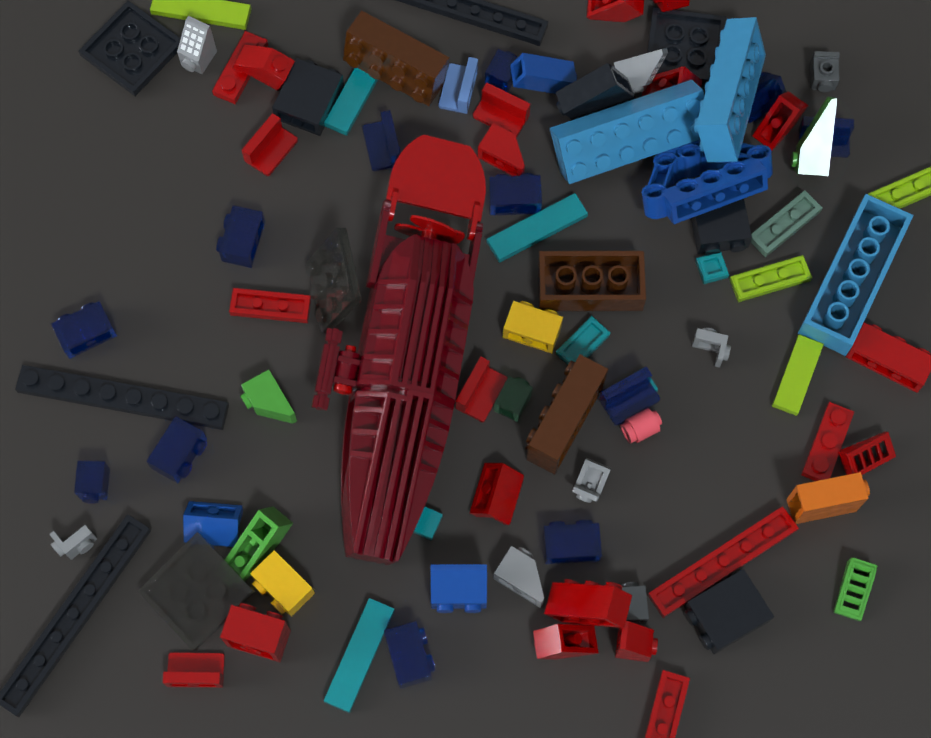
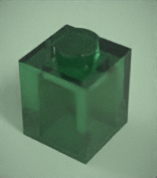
[494,376,533,422]

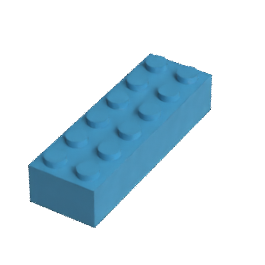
[694,17,766,162]
[550,80,704,184]
[798,194,914,356]

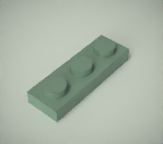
[751,190,823,258]

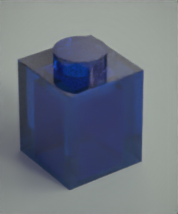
[485,49,518,92]
[74,461,110,503]

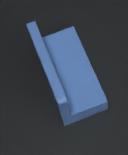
[439,57,478,114]

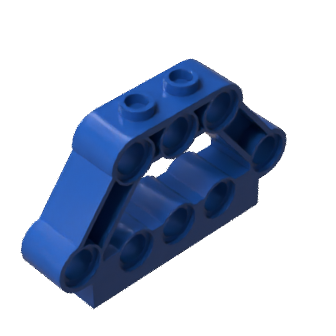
[641,140,773,224]

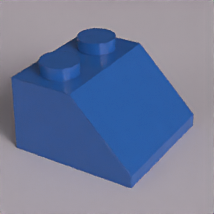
[431,564,487,613]

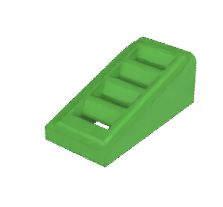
[833,558,878,621]

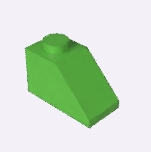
[240,370,297,424]

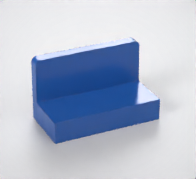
[183,501,243,547]

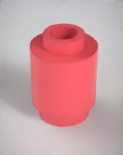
[620,408,662,444]

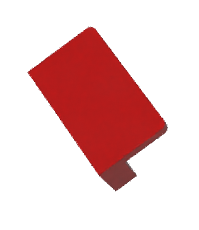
[473,82,531,138]
[241,113,298,176]
[456,356,507,422]
[470,463,524,525]
[162,653,225,688]

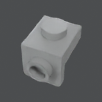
[692,328,731,368]
[572,458,611,503]
[49,525,97,560]

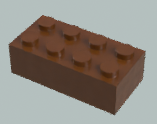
[343,10,450,106]
[538,251,646,311]
[525,354,608,475]

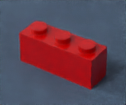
[846,322,931,393]
[544,579,632,628]

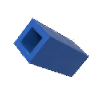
[510,53,577,94]

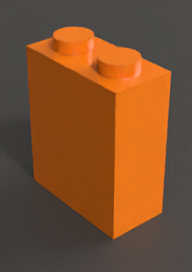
[787,472,870,524]

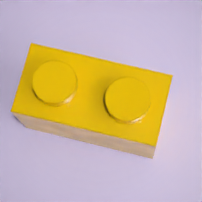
[503,301,563,354]
[250,550,315,617]

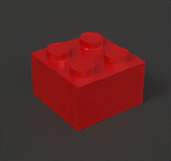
[220,603,291,662]

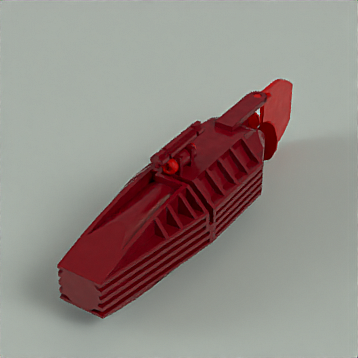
[311,134,486,565]

